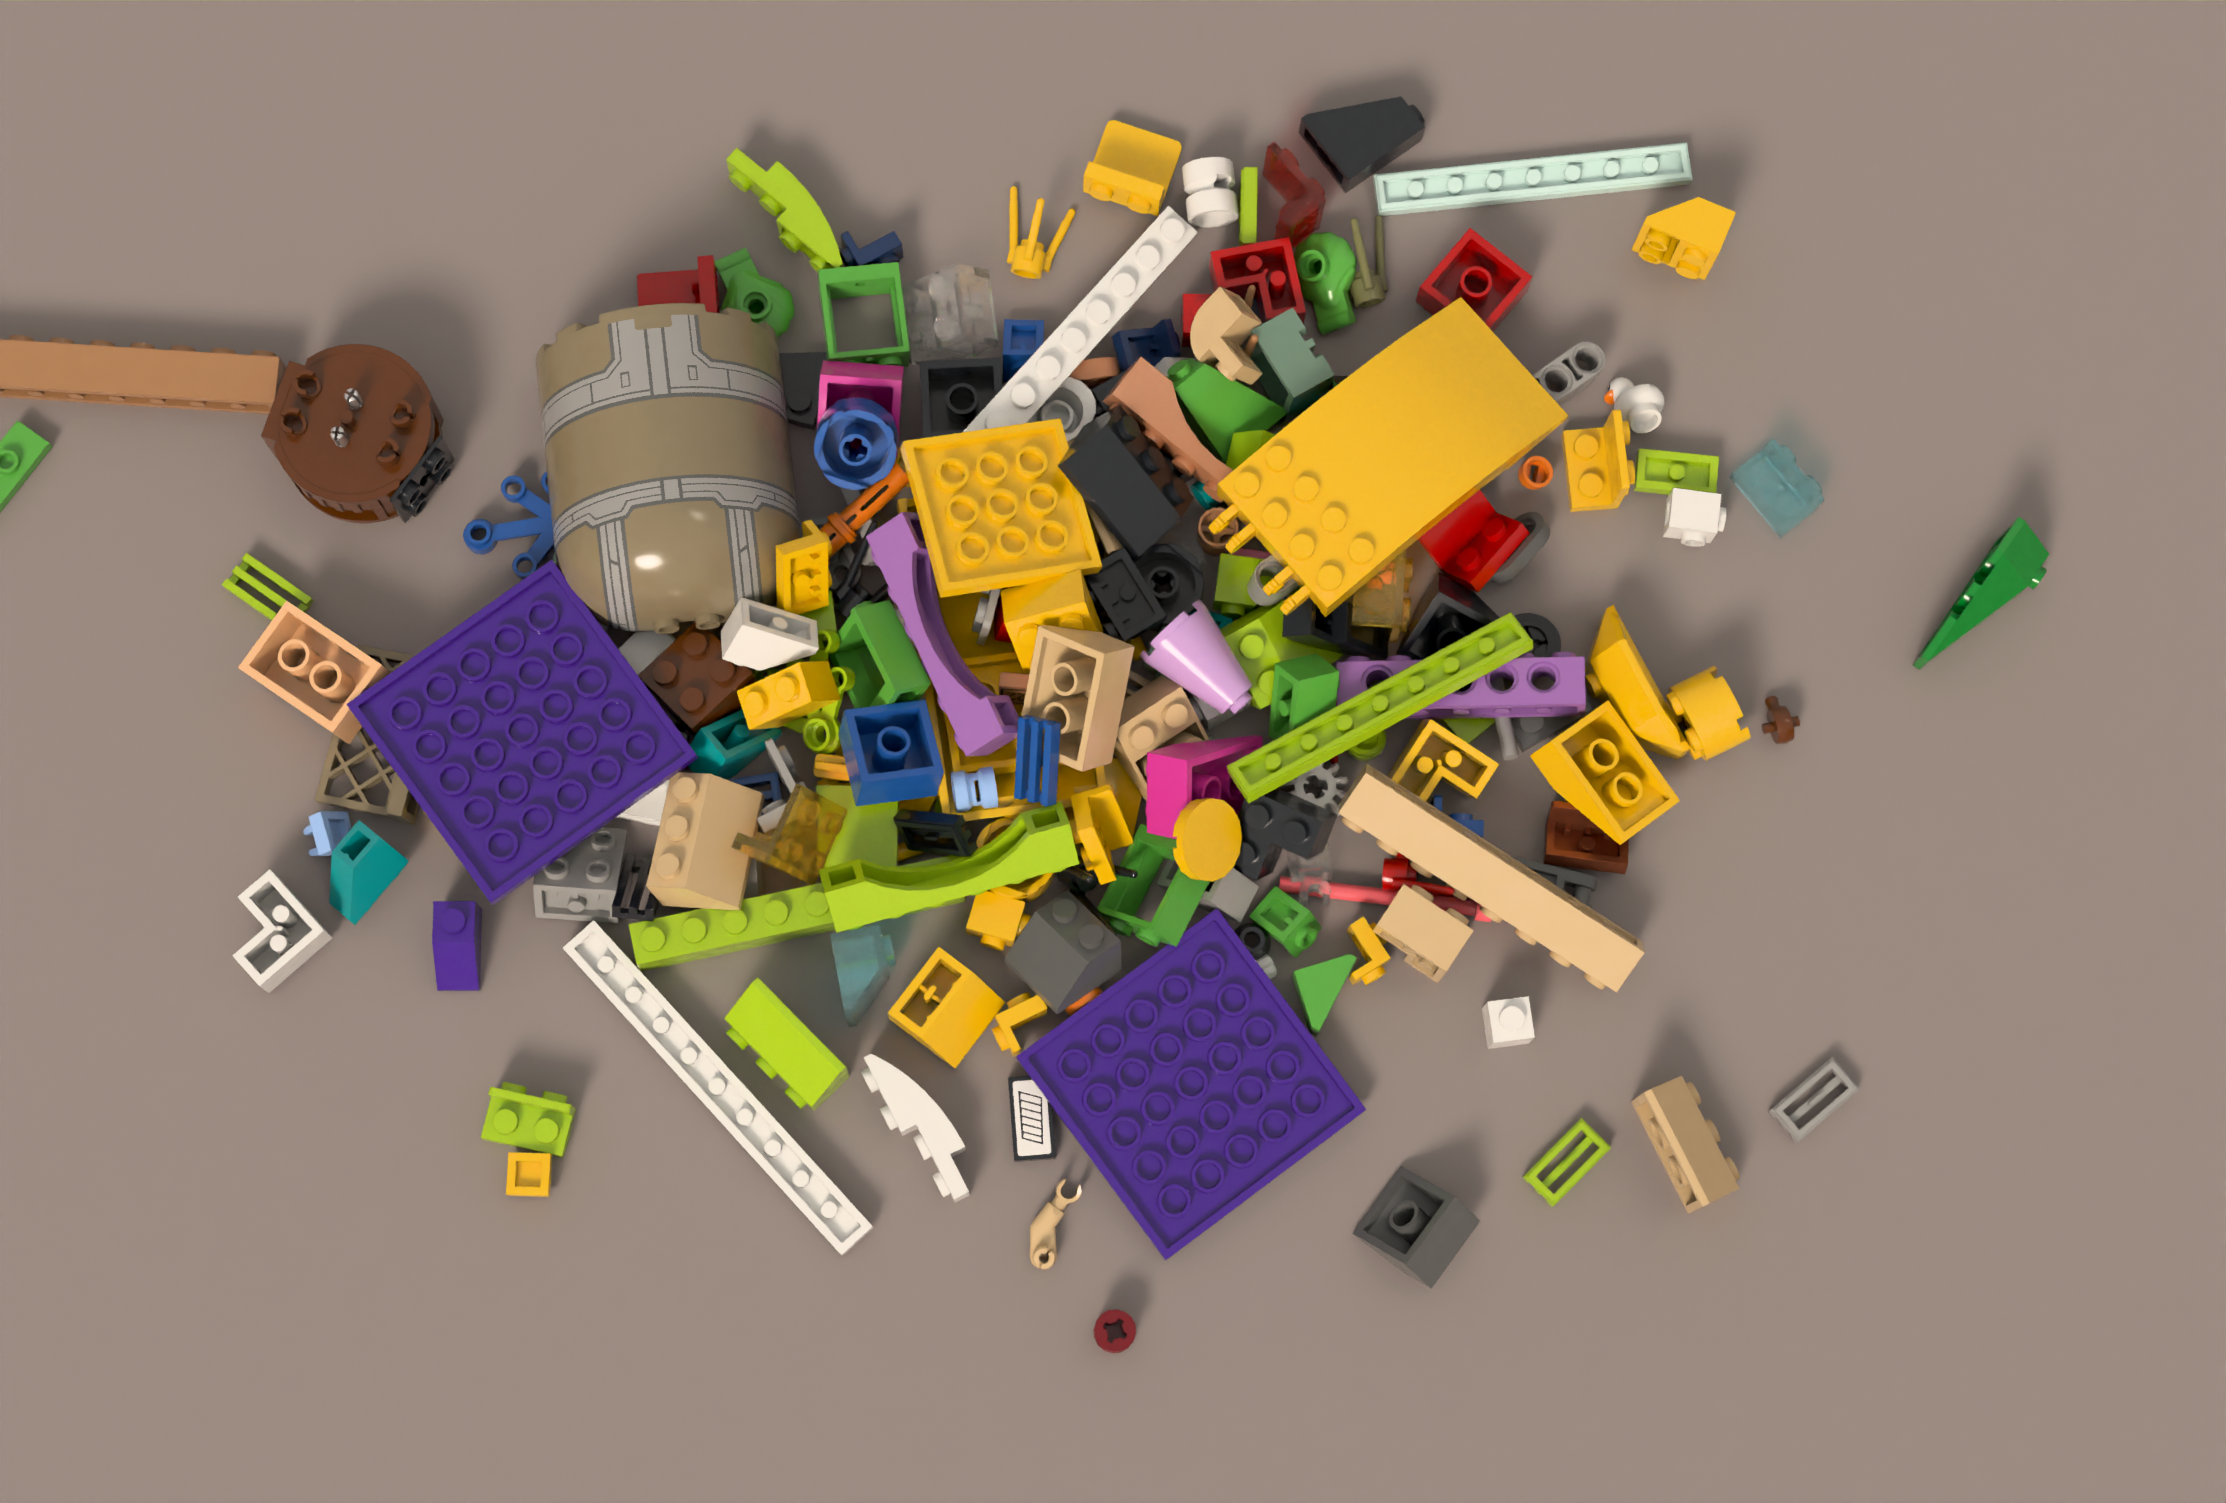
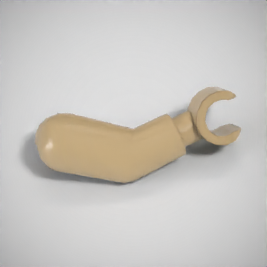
[1030,1178,1082,1270]

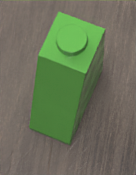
[1167,358,1287,464]

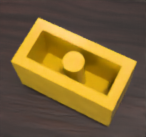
[737,661,841,730]

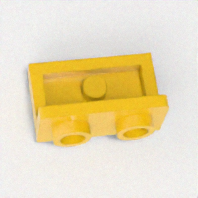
[1069,785,1133,885]

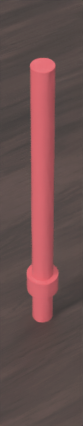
[1279,876,1491,922]

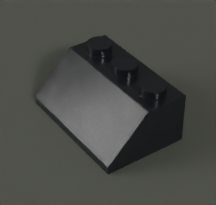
[1058,404,1194,560]

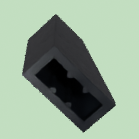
[1298,96,1425,193]

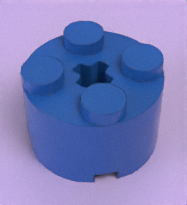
[814,398,898,490]

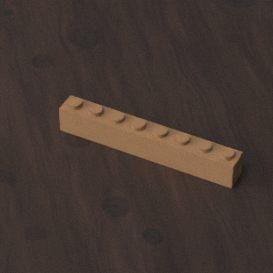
[0,335,286,414]

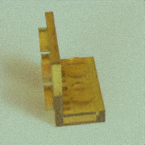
[731,784,847,885]

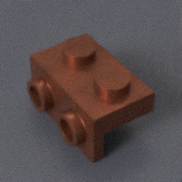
[1543,801,1629,874]

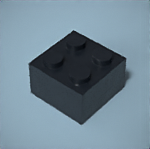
[920,358,1002,438]

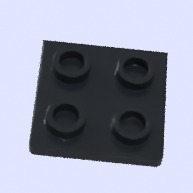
[1083,547,1167,644]

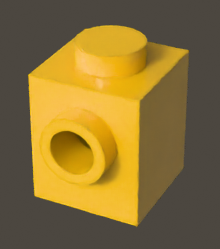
[966,891,1031,951]

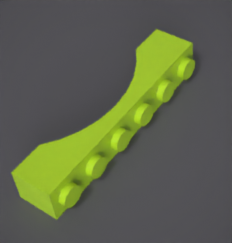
[819,802,1079,933]

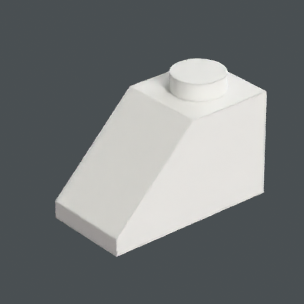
[721,597,819,671]

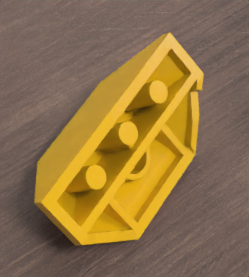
[1585,605,1691,760]

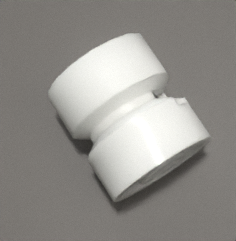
[1182,157,1239,228]

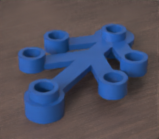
[463,471,554,580]

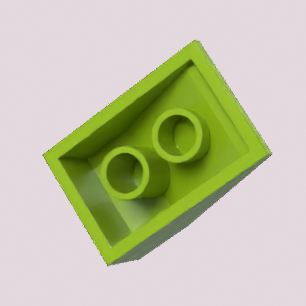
[1220,587,1344,710]

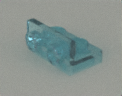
[1729,439,1825,538]

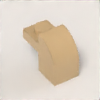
[1190,286,1263,385]

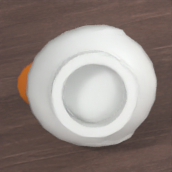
[1604,377,1664,433]

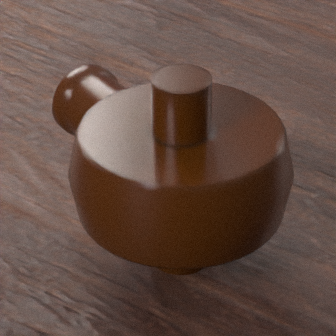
[1762,696,1800,744]

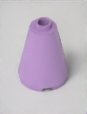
[1140,599,1253,715]

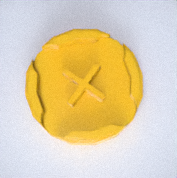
[1173,798,1242,882]

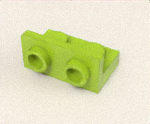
[481,1082,576,1158]

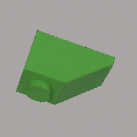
[1268,653,1340,740]

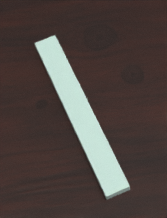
[1373,142,1693,216]

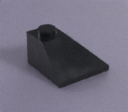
[1396,572,1500,692]

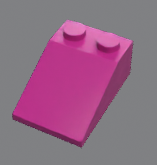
[1145,735,1263,839]

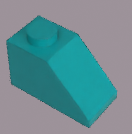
[688,710,783,780]

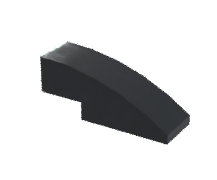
[1282,596,1389,660]

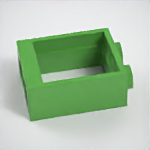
[818,262,910,367]
[829,600,931,708]
[1097,824,1210,947]

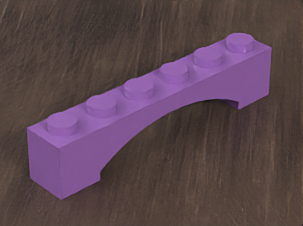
[866,512,1019,756]

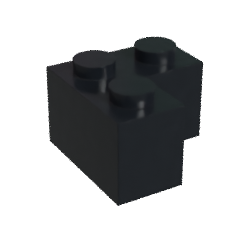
[1233,788,1338,880]

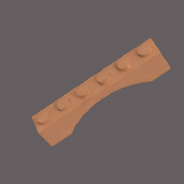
[1103,357,1244,524]

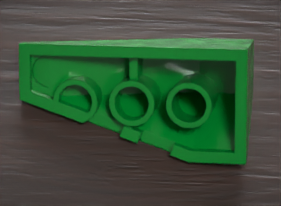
[1913,517,2049,670]

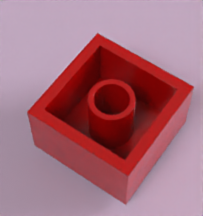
[1415,228,1533,332]

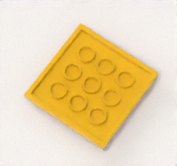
[900,418,1102,598]

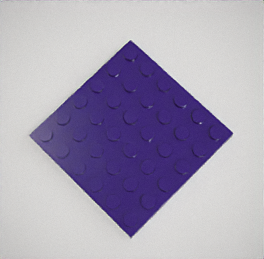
[346,560,698,905]
[1015,908,1367,1260]

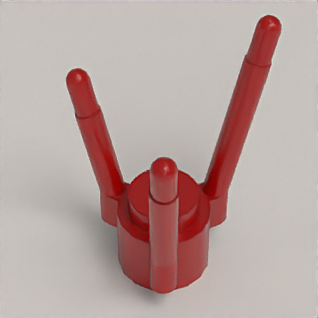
[1382,853,1469,899]

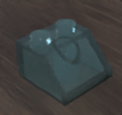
[830,925,896,1027]

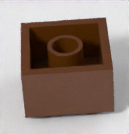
[638,623,757,738]

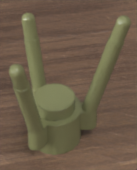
[1348,215,1388,308]

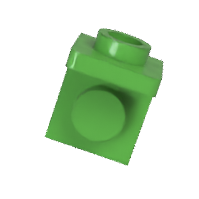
[1249,886,1321,958]

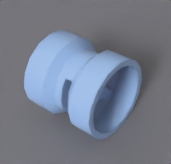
[951,766,998,813]

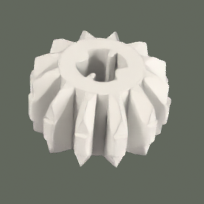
[1280,762,1348,817]

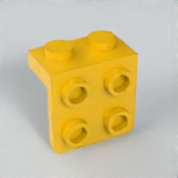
[1083,120,1182,217]

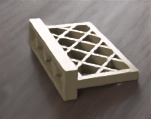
[314,644,420,825]

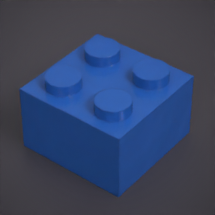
[838,700,944,807]

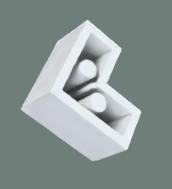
[232,869,333,993]

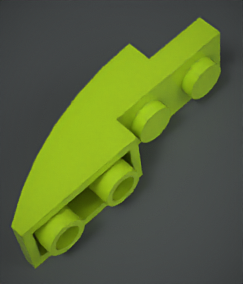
[726,148,843,272]

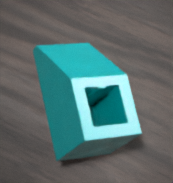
[329,820,409,925]

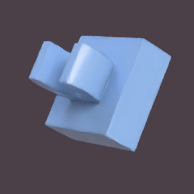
[303,811,352,856]

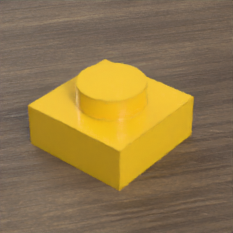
[506,1152,552,1197]

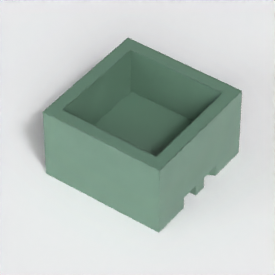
[1247,308,1335,423]

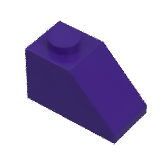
[432,901,482,991]

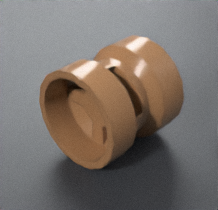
[1196,507,1238,557]

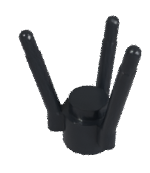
[834,521,889,618]
[1057,855,1138,936]

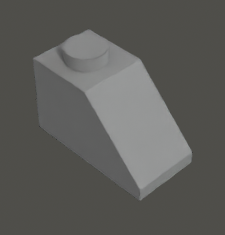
[1156,860,1259,923]

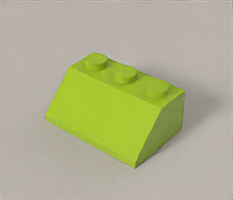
[724,977,850,1111]

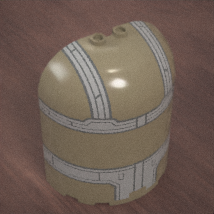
[536,303,802,634]

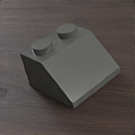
[1004,890,1122,1014]
[1353,1166,1480,1289]

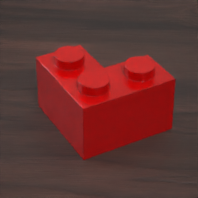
[1209,237,1306,324]

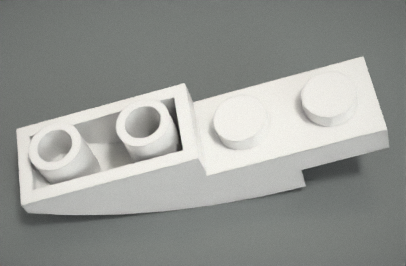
[861,1054,970,1203]

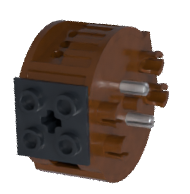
[261,344,454,524]

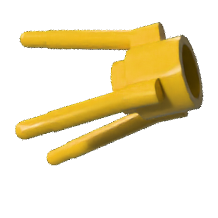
[1007,186,1076,279]

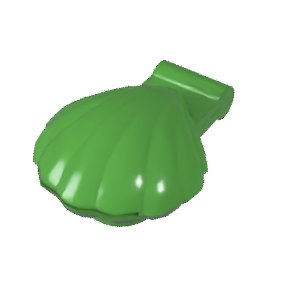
[1293,232,1357,335]
[715,247,795,338]

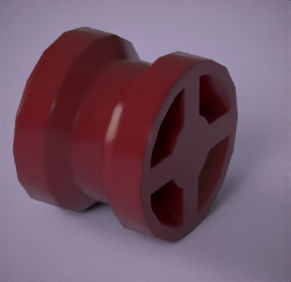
[1094,1309,1136,1353]

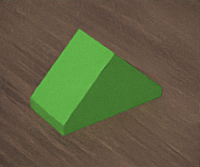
[1291,954,1357,1036]

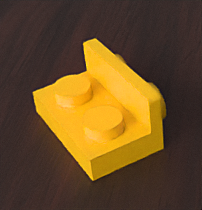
[776,520,832,615]

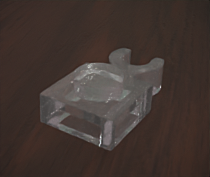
[1286,841,1333,907]

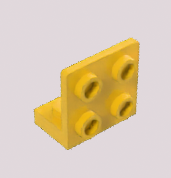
[1561,409,1635,512]

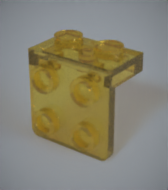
[1351,549,1413,643]

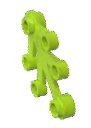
[752,606,855,754]

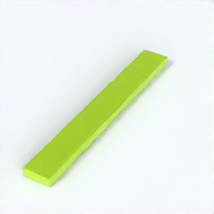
[1227,612,1533,803]

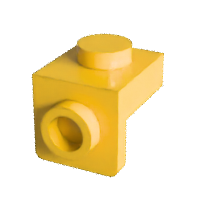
[1346,916,1391,986]
[991,992,1047,1057]

